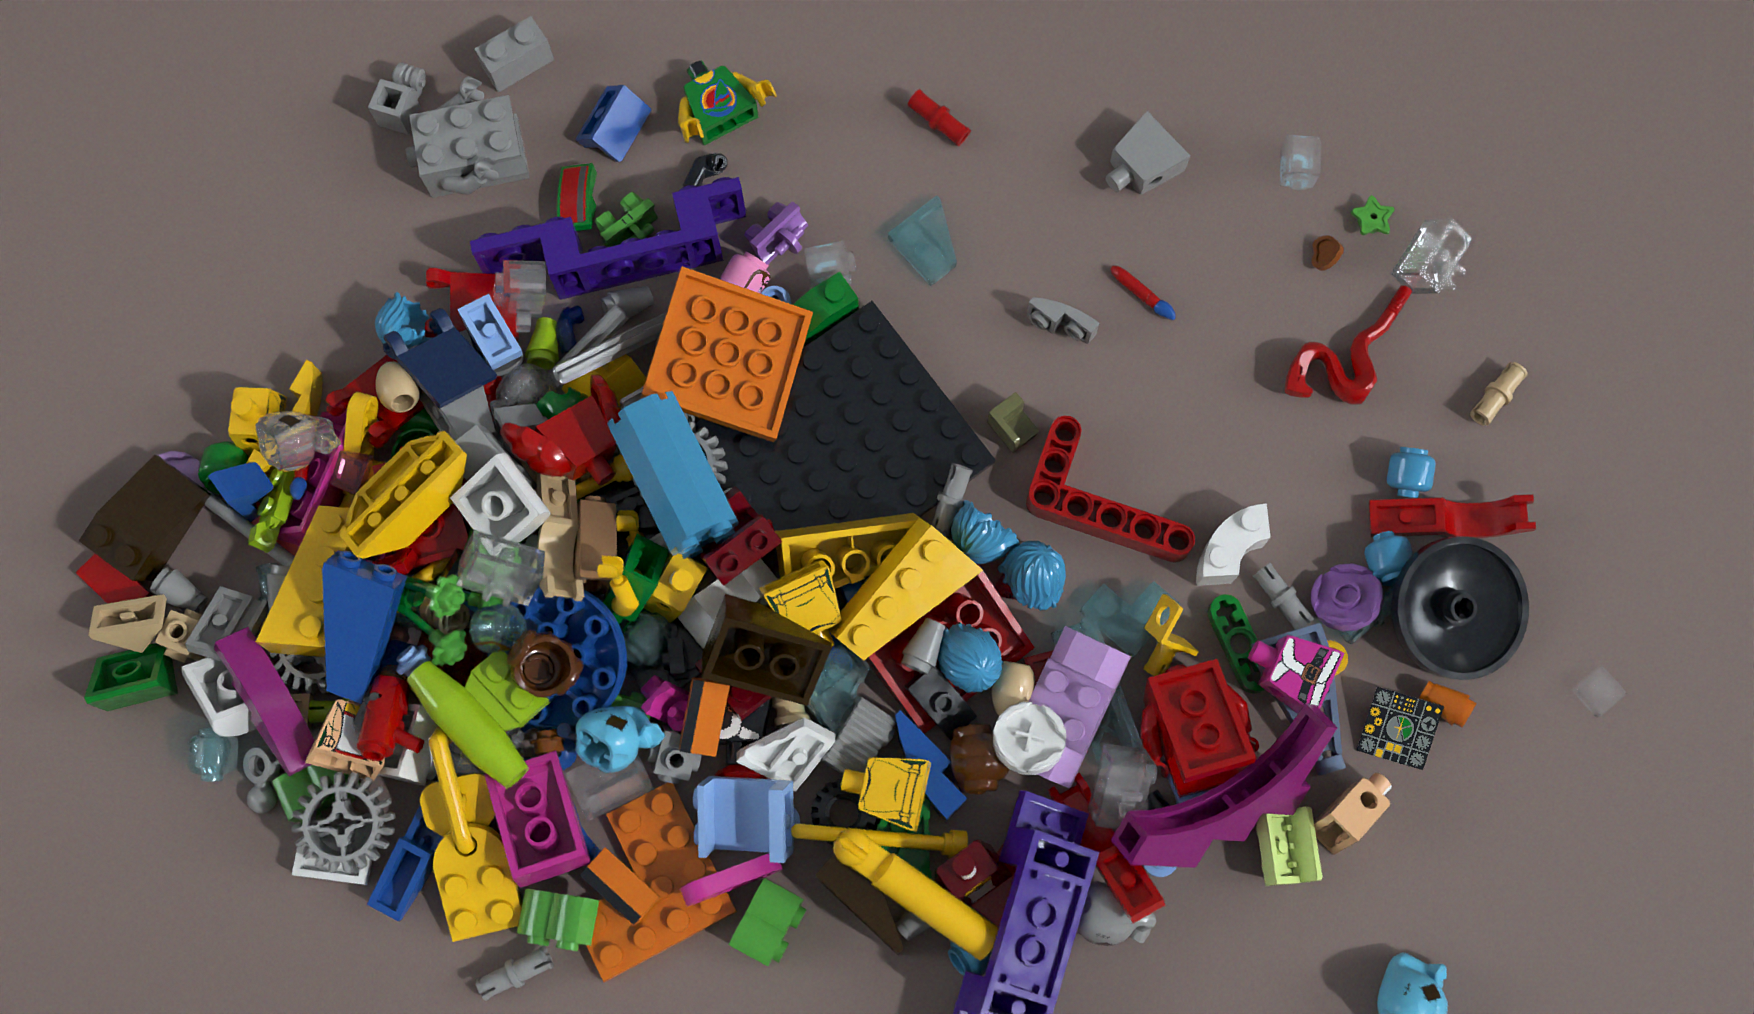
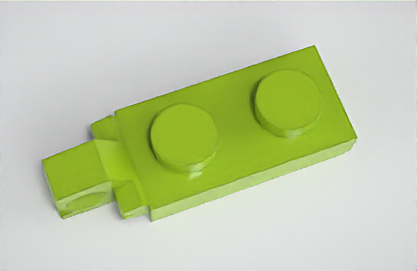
[248,459,296,553]

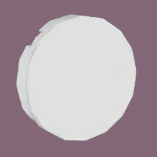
[993,702,1066,775]

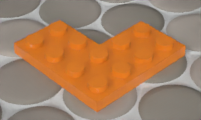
[586,782,737,982]

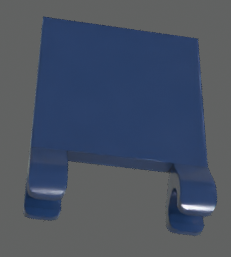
[383,308,497,409]

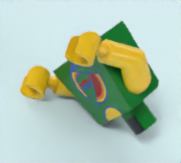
[678,61,777,146]
[597,510,669,624]

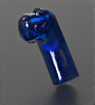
[556,305,584,354]

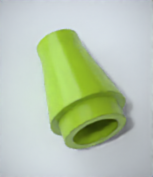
[525,317,559,370]

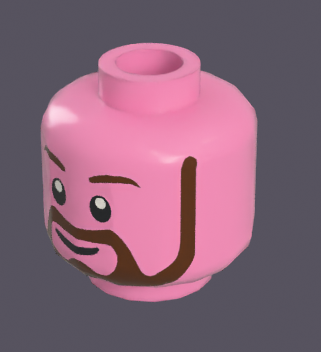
[720,251,771,293]

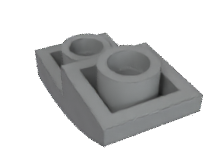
[1027,297,1100,344]

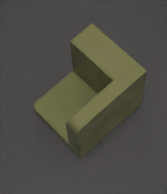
[987,392,1039,453]

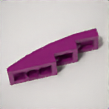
[214,627,315,776]

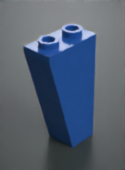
[322,550,407,704]

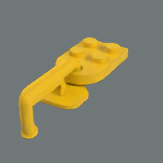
[420,727,522,942]

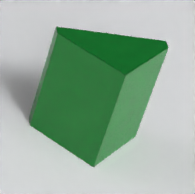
[84,643,178,712]

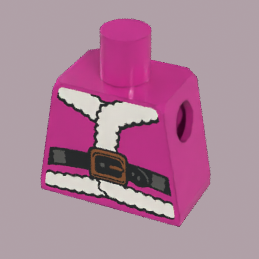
[1248,635,1344,713]

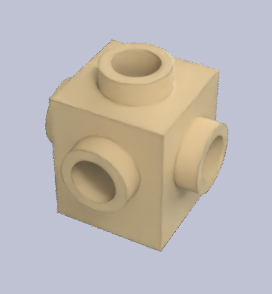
[155,609,205,663]

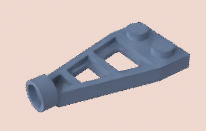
[1251,622,1346,776]

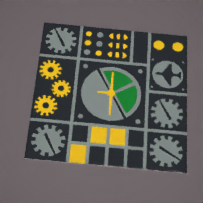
[1356,687,1444,770]

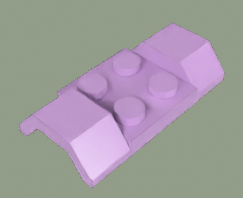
[1029,626,1131,788]

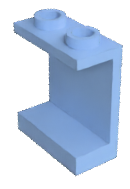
[693,776,794,863]

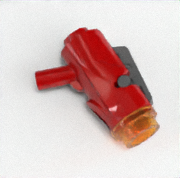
[353,665,425,761]

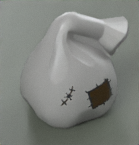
[1077,882,1156,946]

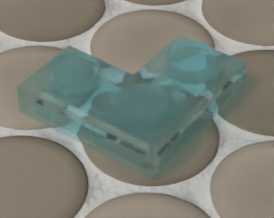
[1079,581,1180,658]

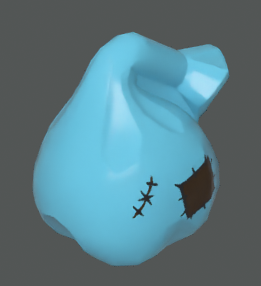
[576,706,665,773]
[1377,953,1448,1014]

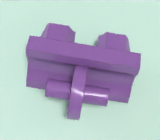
[745,201,808,264]

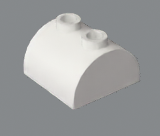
[450,453,551,556]
[182,657,256,737]
[378,704,438,786]

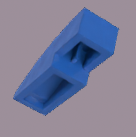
[895,710,967,822]
[366,805,443,922]

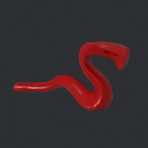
[1284,285,1412,405]

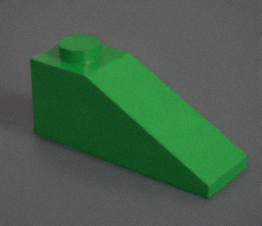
[792,271,859,347]

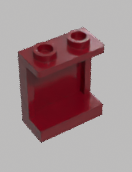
[699,486,782,586]

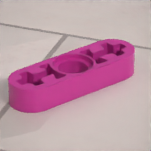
[680,853,783,906]

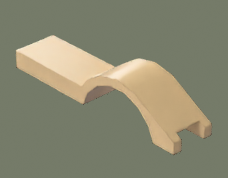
[536,473,584,602]

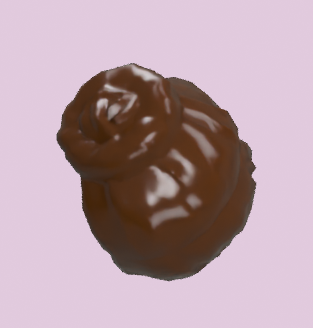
[507,629,584,698]
[950,724,1009,795]

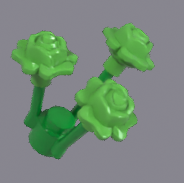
[397,574,507,666]

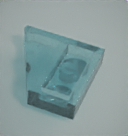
[888,195,957,286]
[808,643,870,734]

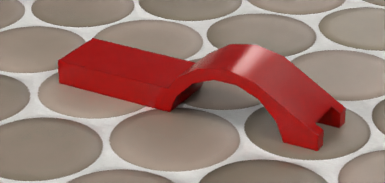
[1369,494,1536,538]
[1048,772,1165,924]

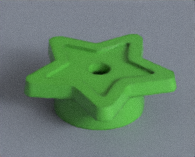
[1351,195,1395,236]

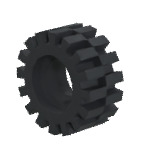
[811,779,877,845]

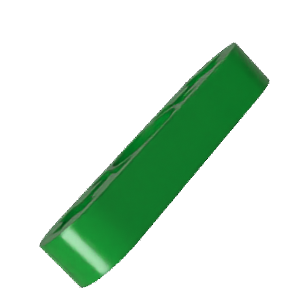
[1207,594,1265,694]

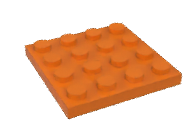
[640,266,813,442]

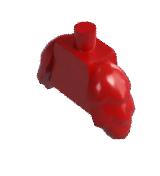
[499,375,621,486]

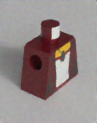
[935,839,1013,907]

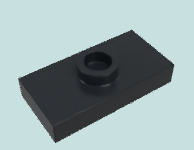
[904,666,977,740]

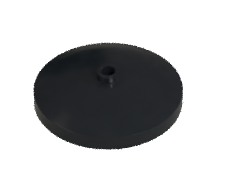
[1391,537,1529,680]

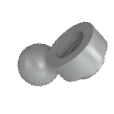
[243,746,281,813]

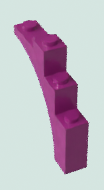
[1111,704,1338,868]

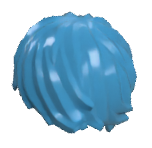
[375,292,432,350]
[951,500,1020,564]
[997,541,1066,611]
[937,622,1003,693]

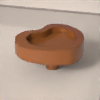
[1312,235,1344,271]

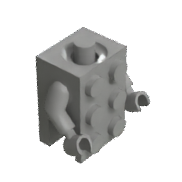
[406,77,530,198]

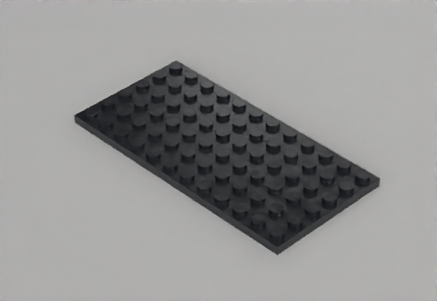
[536,301,996,688]

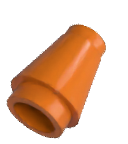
[1418,681,1477,728]

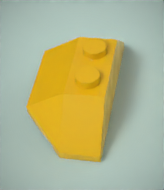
[339,430,467,559]

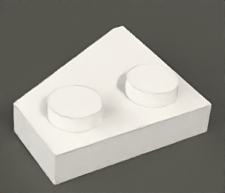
[736,717,835,792]

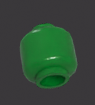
[198,441,248,494]

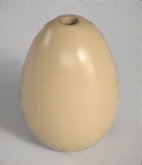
[376,361,420,413]
[992,661,1035,716]

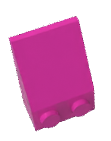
[484,751,591,888]

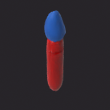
[1110,265,1176,321]
[290,436,313,500]

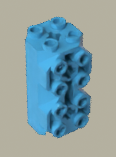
[607,391,739,559]

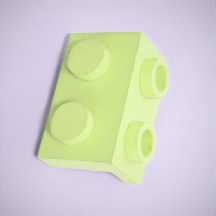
[1256,806,1322,886]

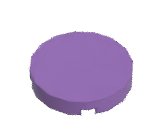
[1311,563,1384,631]

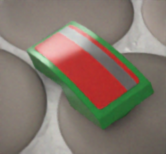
[557,163,597,231]

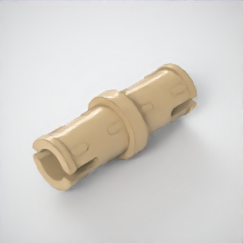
[1470,362,1527,426]

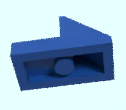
[208,462,274,522]

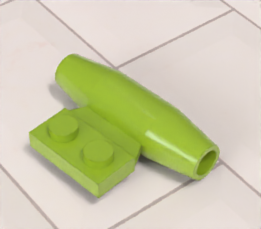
[407,647,550,789]

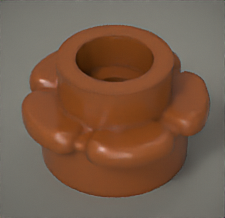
[530,729,566,755]

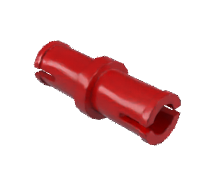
[907,89,971,147]

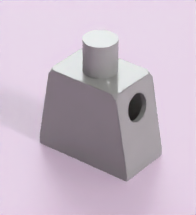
[1105,111,1190,194]

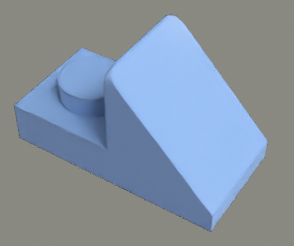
[457,294,523,370]

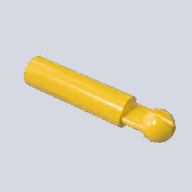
[834,828,999,960]

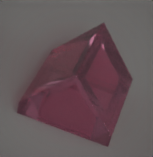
[330,451,374,495]

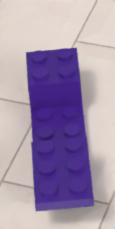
[470,177,747,300]
[953,790,1099,1014]

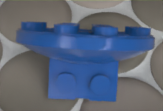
[487,586,627,730]

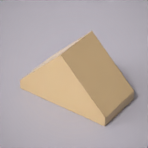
[89,594,167,653]

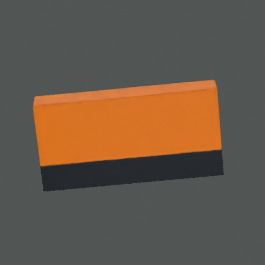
[678,677,730,757]
[580,847,661,926]

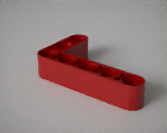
[1026,415,1195,563]

